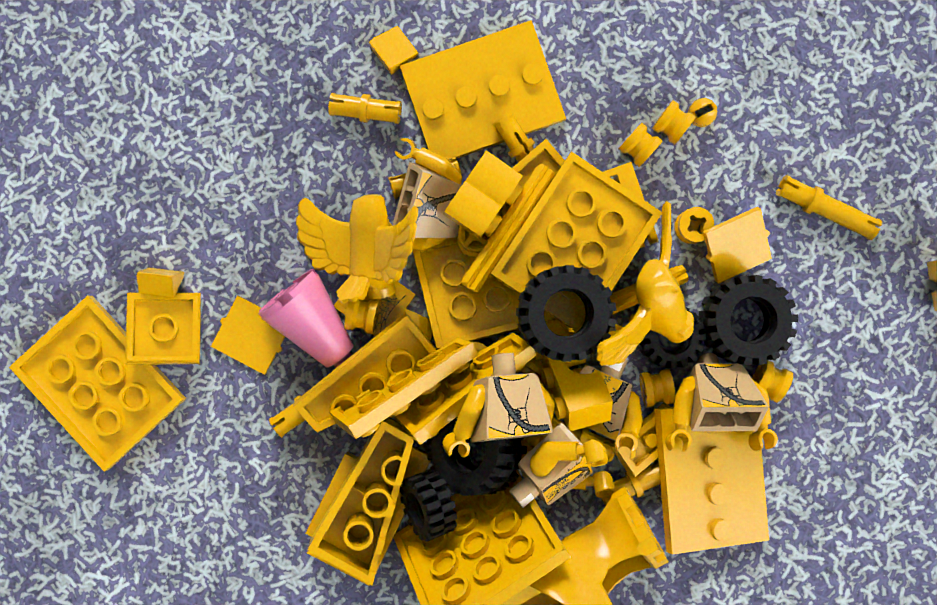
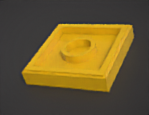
[125,293,201,365]

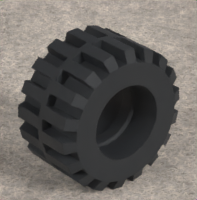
[516,265,617,362]
[698,275,798,365]
[427,417,527,496]

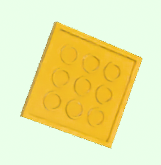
[394,470,571,605]

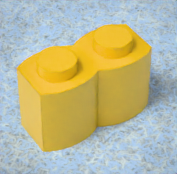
[443,150,523,239]

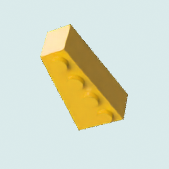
[307,418,414,586]

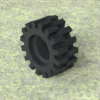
[638,307,706,369]
[400,469,457,542]

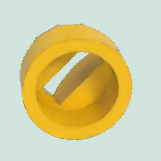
[688,98,718,127]

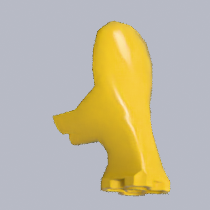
[501,487,669,605]

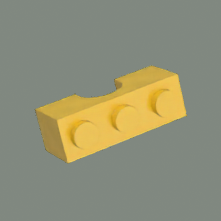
[533,319,613,431]

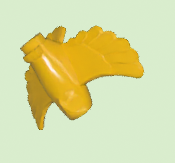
[296,194,418,303]
[597,201,694,366]

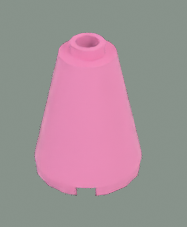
[258,269,354,368]

